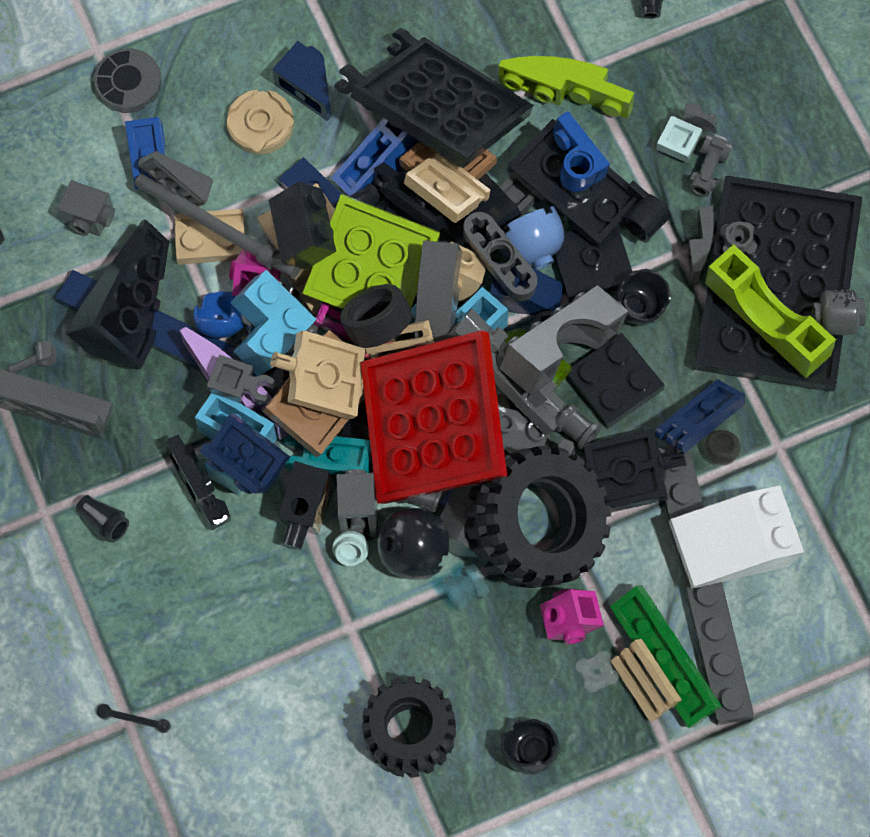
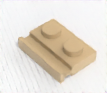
[404,152,491,223]
[174,209,245,265]

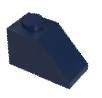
[272,41,332,121]
[490,262,563,315]

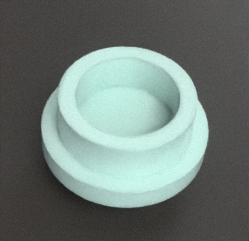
[332,531,369,566]

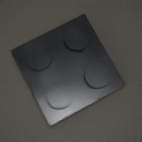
[566,333,665,429]

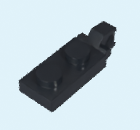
[373,162,453,231]
[167,434,231,531]

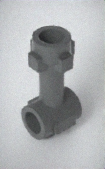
[689,134,733,197]

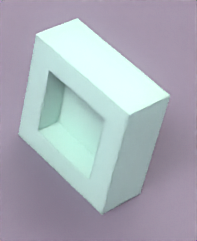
[656,116,702,163]

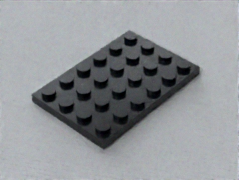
[694,175,863,392]

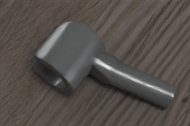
[8,341,56,373]

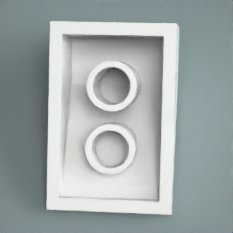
[669,485,804,589]

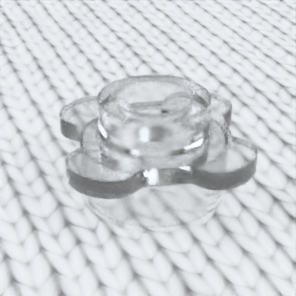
[576,651,619,693]

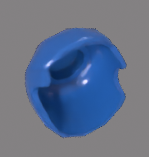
[193,291,245,339]

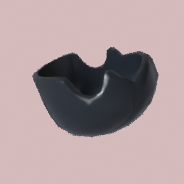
[614,268,671,326]
[501,719,560,775]

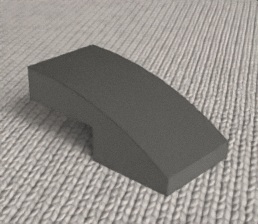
[687,206,714,286]

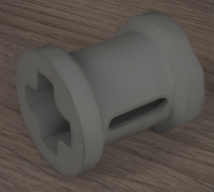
[555,404,602,451]

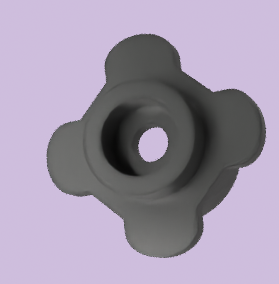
[720,222,757,255]

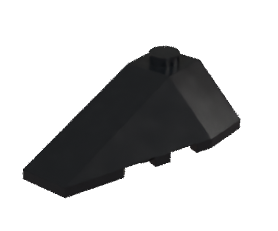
[66,219,169,370]

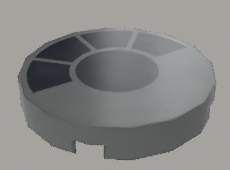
[94,48,162,113]

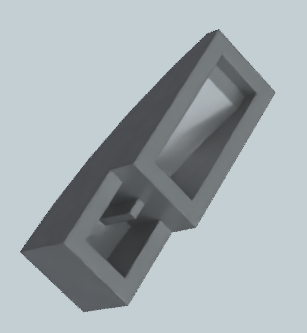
[415,241,462,348]

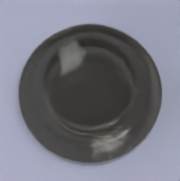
[705,430,741,465]

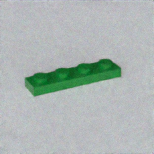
[610,585,722,728]

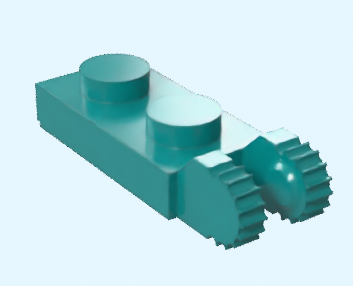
[283,435,373,475]

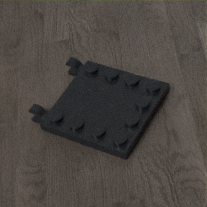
[334,28,534,168]

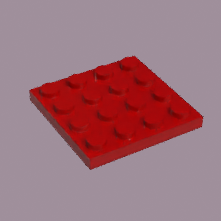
[361,331,507,504]

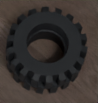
[362,676,456,778]

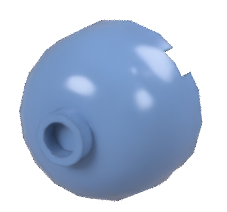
[494,206,564,270]

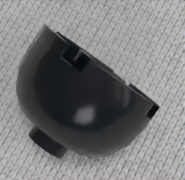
[377,508,449,580]

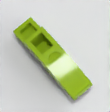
[499,56,634,119]

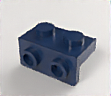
[199,414,290,494]

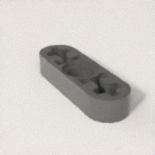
[463,212,538,301]

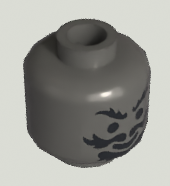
[812,290,866,335]

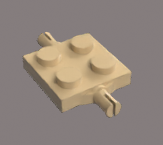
[270,330,365,419]

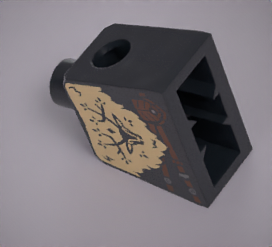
[278,461,336,550]

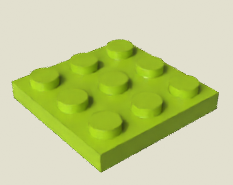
[303,194,440,309]

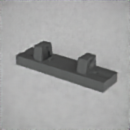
[447,309,568,436]

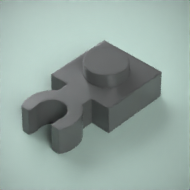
[207,354,275,405]

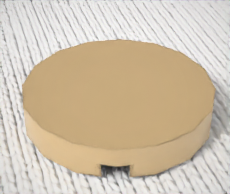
[227,90,294,155]

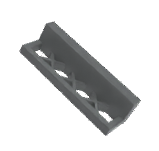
[0,369,114,439]

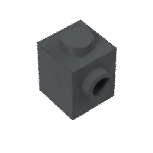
[57,180,115,237]

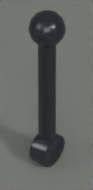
[97,704,171,733]

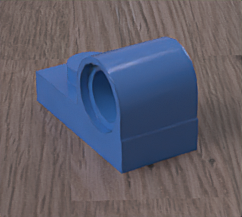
[553,111,610,192]
[125,117,166,190]

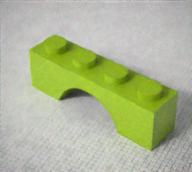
[705,244,836,378]

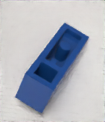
[331,118,419,196]

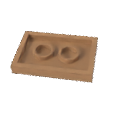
[262,330,365,457]

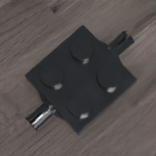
[584,429,687,513]

